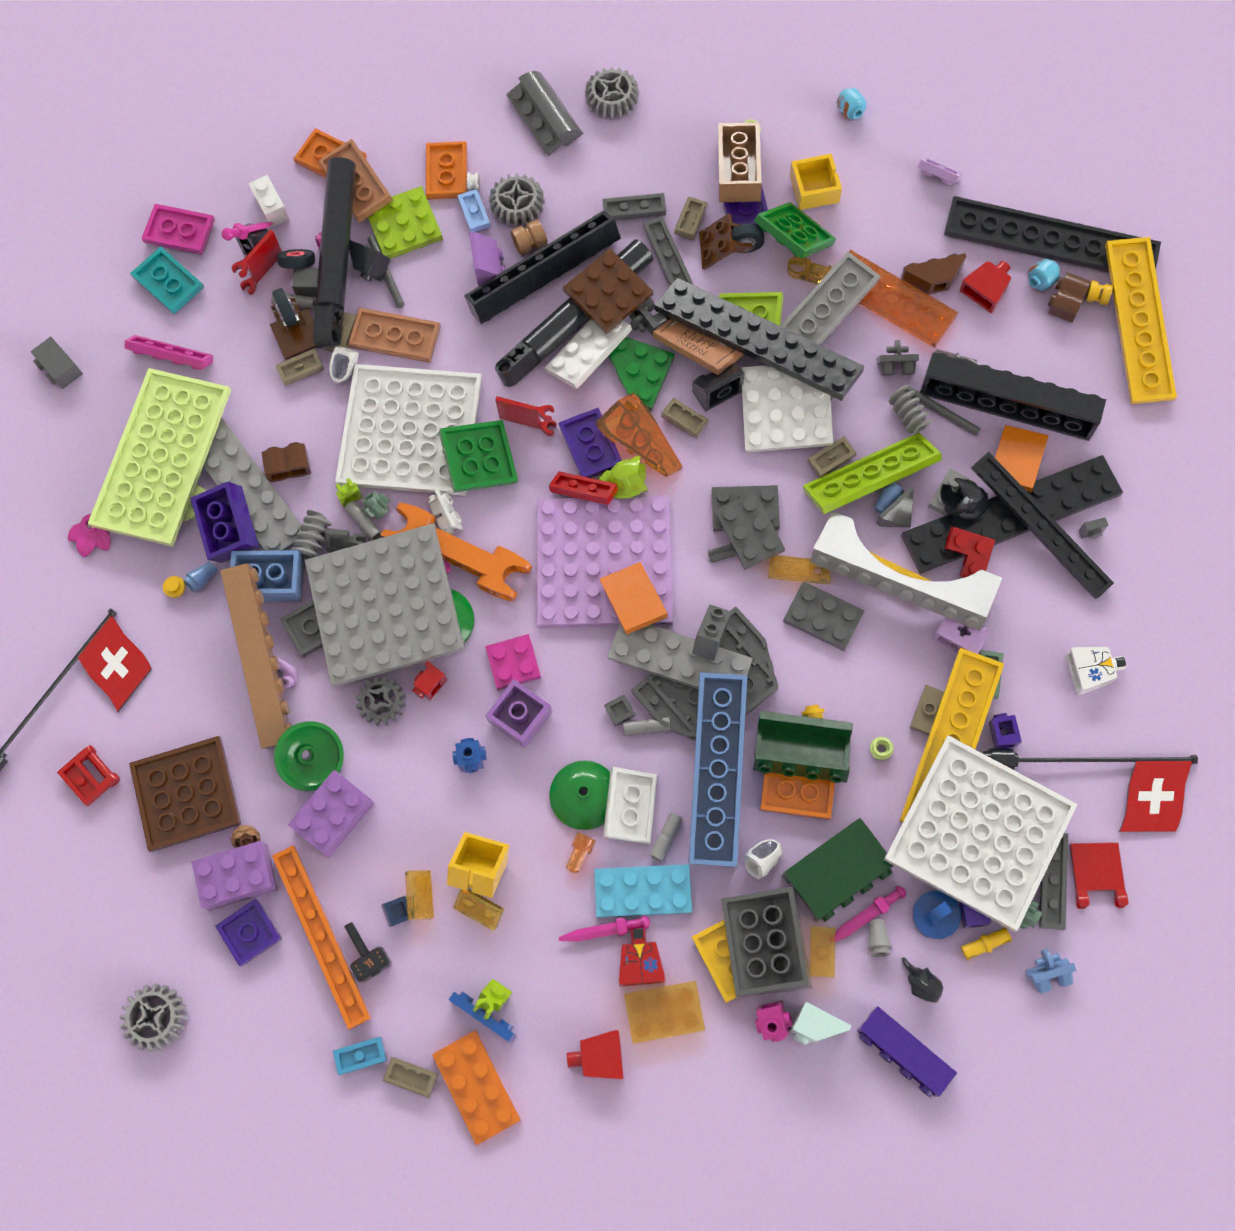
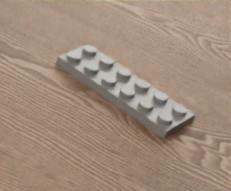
[781,251,881,345]
[607,624,753,689]

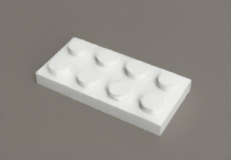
[545,319,632,389]

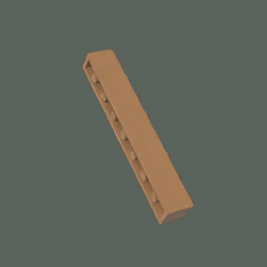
[220,563,293,749]

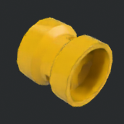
[1085,280,1113,306]

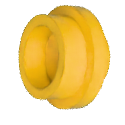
[162,576,186,598]
[801,705,825,719]

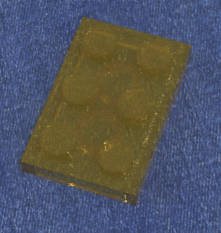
[624,981,705,1044]

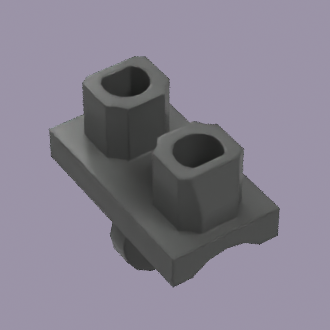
[629,297,667,337]
[877,340,919,376]

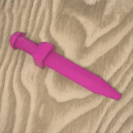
[221,222,274,241]
[829,886,906,943]
[559,915,650,942]

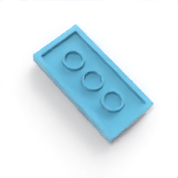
[594,864,692,918]

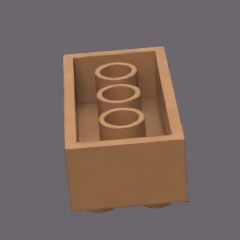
[718,122,762,202]

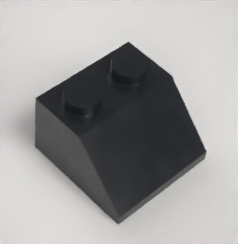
[692,364,744,412]

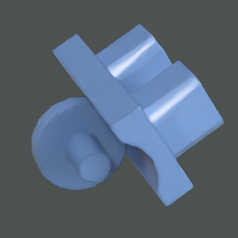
[1025,949,1077,993]

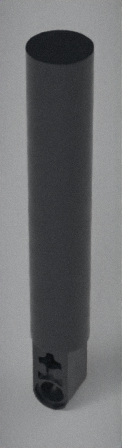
[313,157,356,348]
[495,239,654,387]

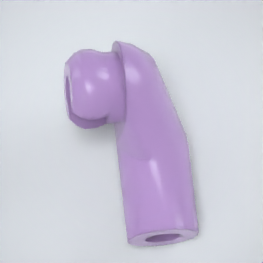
[277,657,297,688]

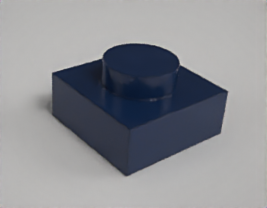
[381,895,413,927]

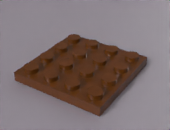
[129,736,242,852]

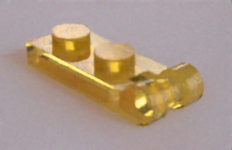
[768,555,831,584]

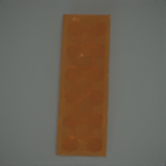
[849,250,958,348]

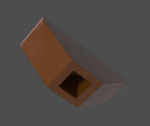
[901,253,966,295]

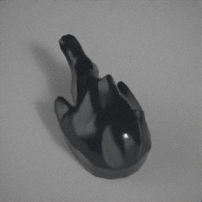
[902,957,943,1003]

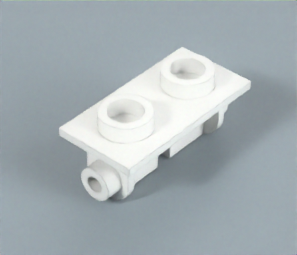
[428,489,463,535]

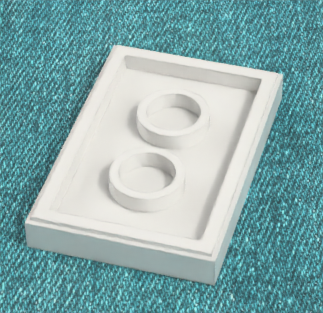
[603,767,658,845]

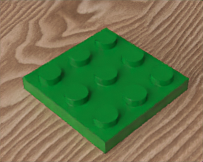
[754,202,837,259]
[439,420,518,493]

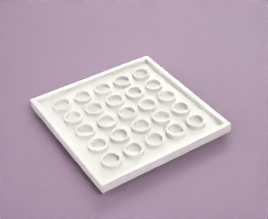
[335,364,482,496]
[884,735,1078,932]

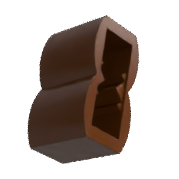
[1047,272,1091,323]
[261,442,311,482]

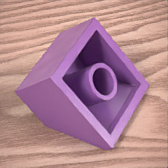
[469,232,505,287]

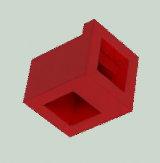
[412,661,447,701]

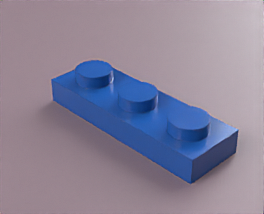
[448,991,516,1043]

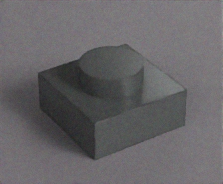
[1078,517,1108,539]
[604,695,635,727]

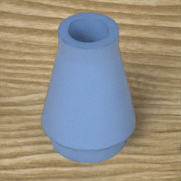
[873,482,904,514]
[183,561,218,593]

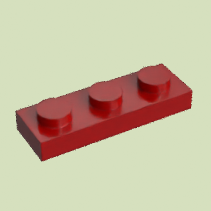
[549,471,618,505]

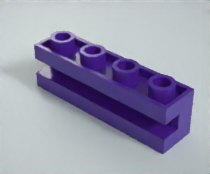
[857,1006,957,1097]

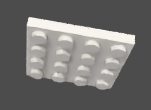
[741,365,834,453]

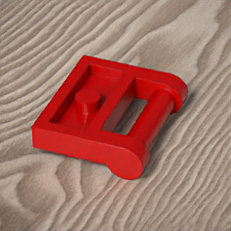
[57,745,120,806]

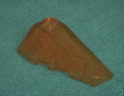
[595,392,683,477]

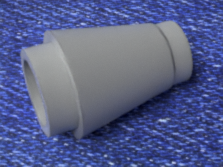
[868,919,892,957]

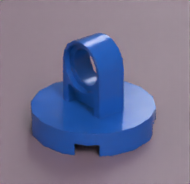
[912,891,961,939]

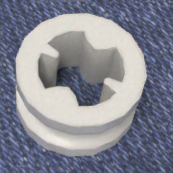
[467,172,480,192]

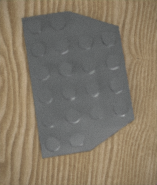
[631,606,779,741]

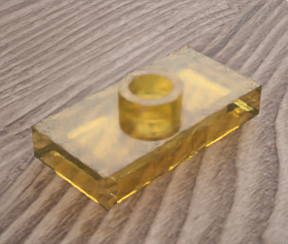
[810,926,835,978]

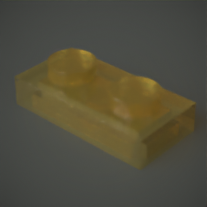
[405,870,434,920]
[453,889,505,931]

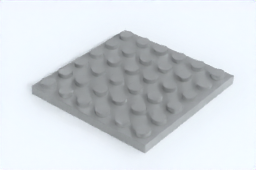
[305,523,465,687]

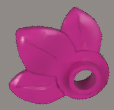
[68,514,111,557]

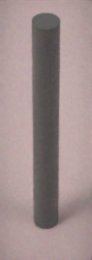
[367,236,405,308]
[905,384,981,436]

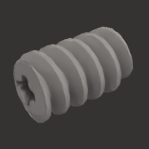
[888,385,934,433]
[291,510,332,559]

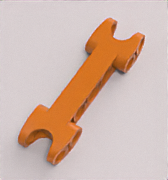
[380,502,533,601]

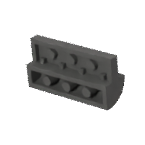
[506,71,583,156]

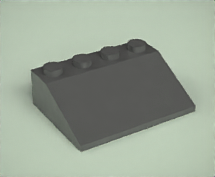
[721,887,812,997]

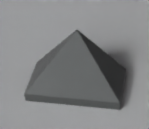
[876,487,914,527]

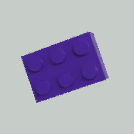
[190,482,259,563]

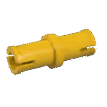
[960,927,1012,961]

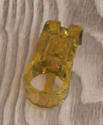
[787,256,832,284]

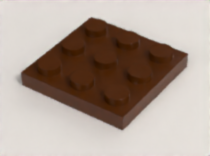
[563,248,654,334]

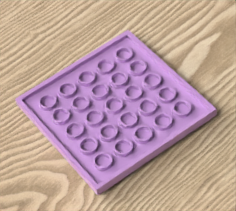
[537,496,673,627]

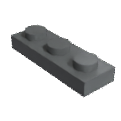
[602,193,666,220]

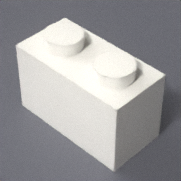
[249,175,290,228]

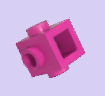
[755,1000,793,1042]

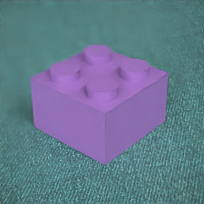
[485,679,552,748]

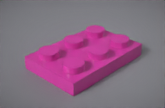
[141,204,215,255]

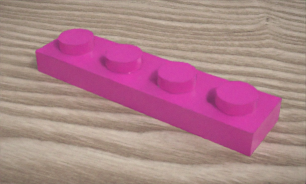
[124,335,213,370]

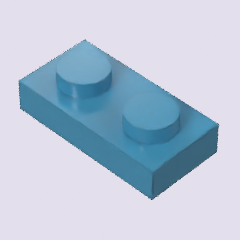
[333,1036,387,1076]

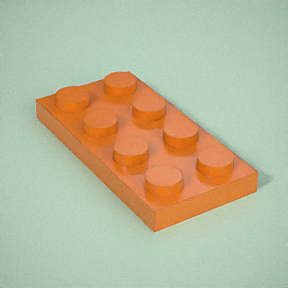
[432,1030,521,1145]

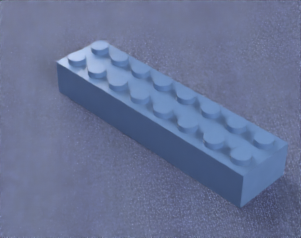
[688,672,747,867]

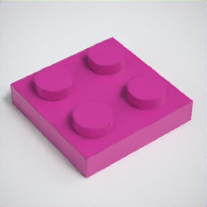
[485,634,541,690]

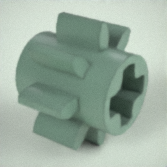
[362,491,390,519]
[1020,900,1042,930]

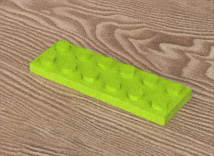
[803,432,942,514]

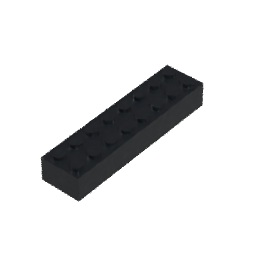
[920,352,1107,441]

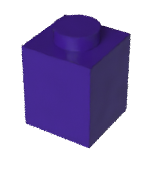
[958,901,991,929]

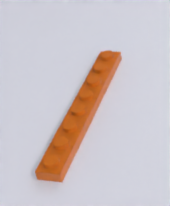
[272,845,372,1030]

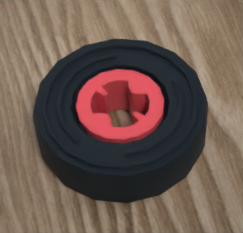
[277,249,315,269]

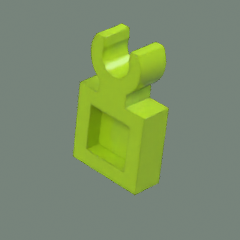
[335,478,363,508]
[473,979,512,1019]

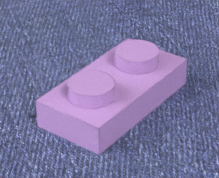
[918,157,962,185]

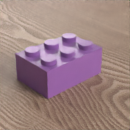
[288,770,374,858]
[191,841,278,911]

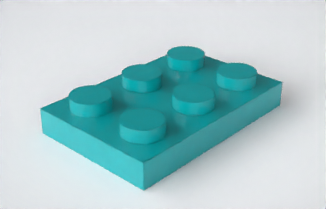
[130,246,204,315]

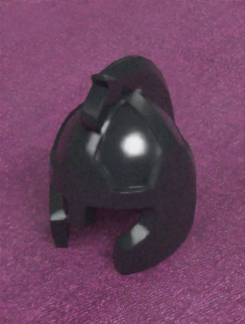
[940,478,988,519]

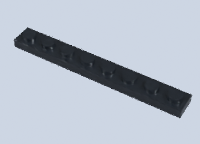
[971,452,1114,599]

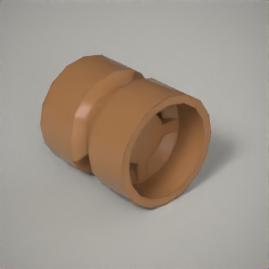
[510,219,548,256]

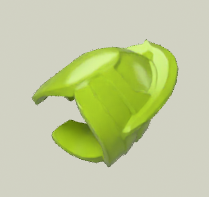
[599,456,648,499]

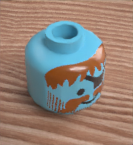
[837,88,867,120]
[1027,259,1060,291]

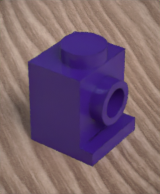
[989,713,1022,748]

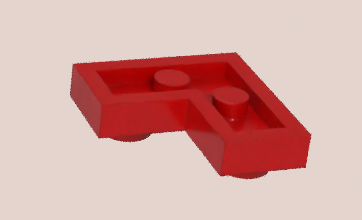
[944,527,995,578]

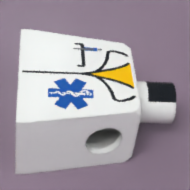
[1065,647,1126,696]

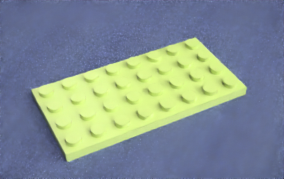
[88,368,231,547]

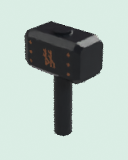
[344,922,392,982]

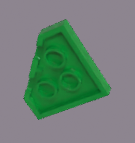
[608,337,675,412]

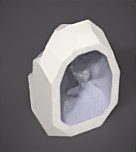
[329,347,359,383]
[744,839,783,880]

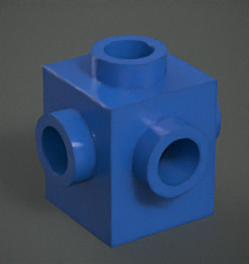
[452,738,487,773]

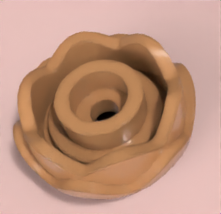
[231,825,261,848]

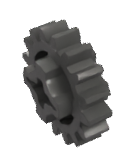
[355,676,406,726]

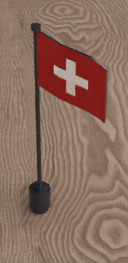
[0,608,152,771]
[982,748,1198,832]

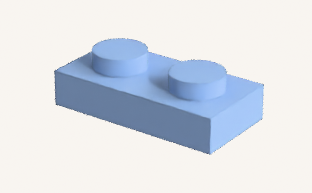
[457,189,491,232]

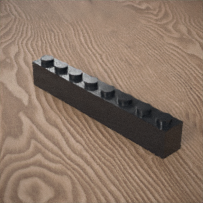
[464,210,621,324]

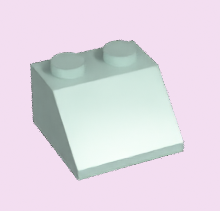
[789,1002,852,1045]

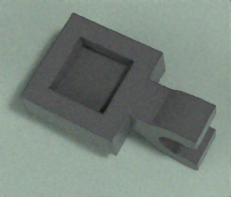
[325,528,367,552]

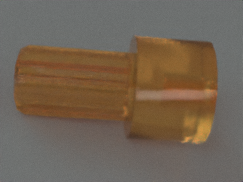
[566,832,597,873]

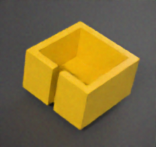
[789,153,842,210]
[447,832,509,898]

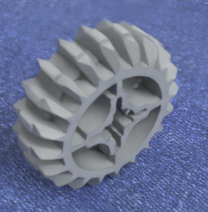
[585,66,639,120]
[489,173,545,228]
[119,983,187,1052]

